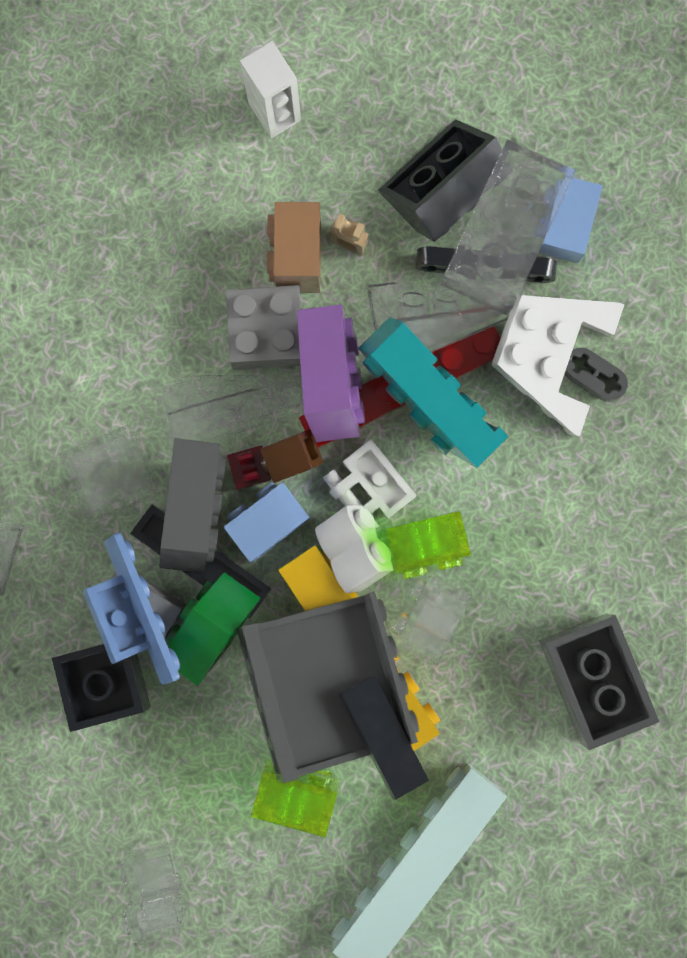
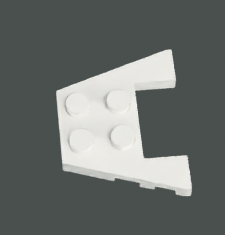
[492,295,624,437]

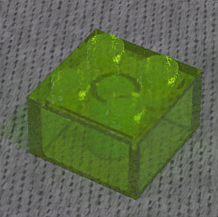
[383,511,471,579]
[251,760,338,838]

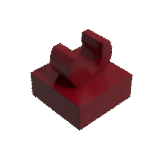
[227,445,272,491]

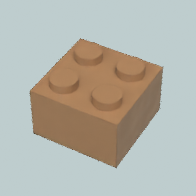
[267,202,321,293]

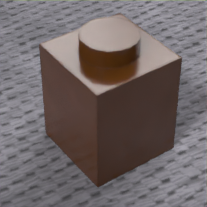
[260,429,324,483]

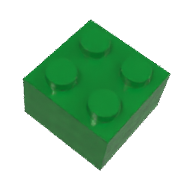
[165,573,261,686]

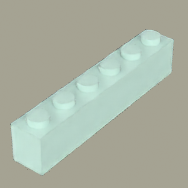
[331,763,507,958]

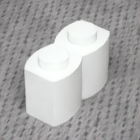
[315,505,393,593]

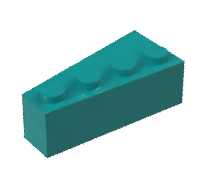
[358,317,509,468]

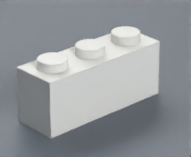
[240,41,301,139]

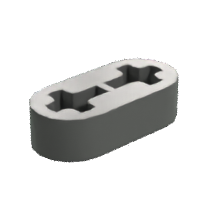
[564,348,628,402]

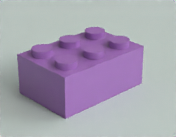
[297,304,365,442]

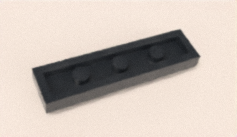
[130,504,271,620]

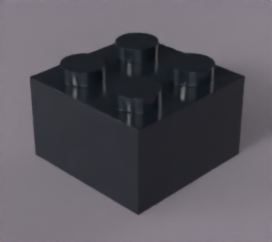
[52,644,151,732]

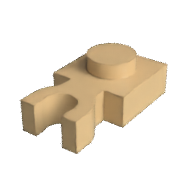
[329,213,369,256]

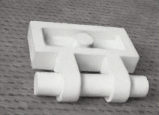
[323,439,417,529]

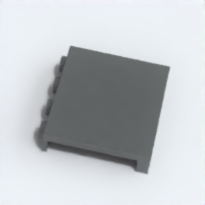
[237,591,419,783]

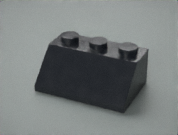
[378,119,513,242]

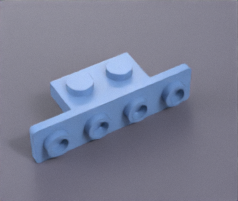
[82,532,180,685]

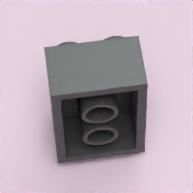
[159,438,226,573]
[539,613,660,750]

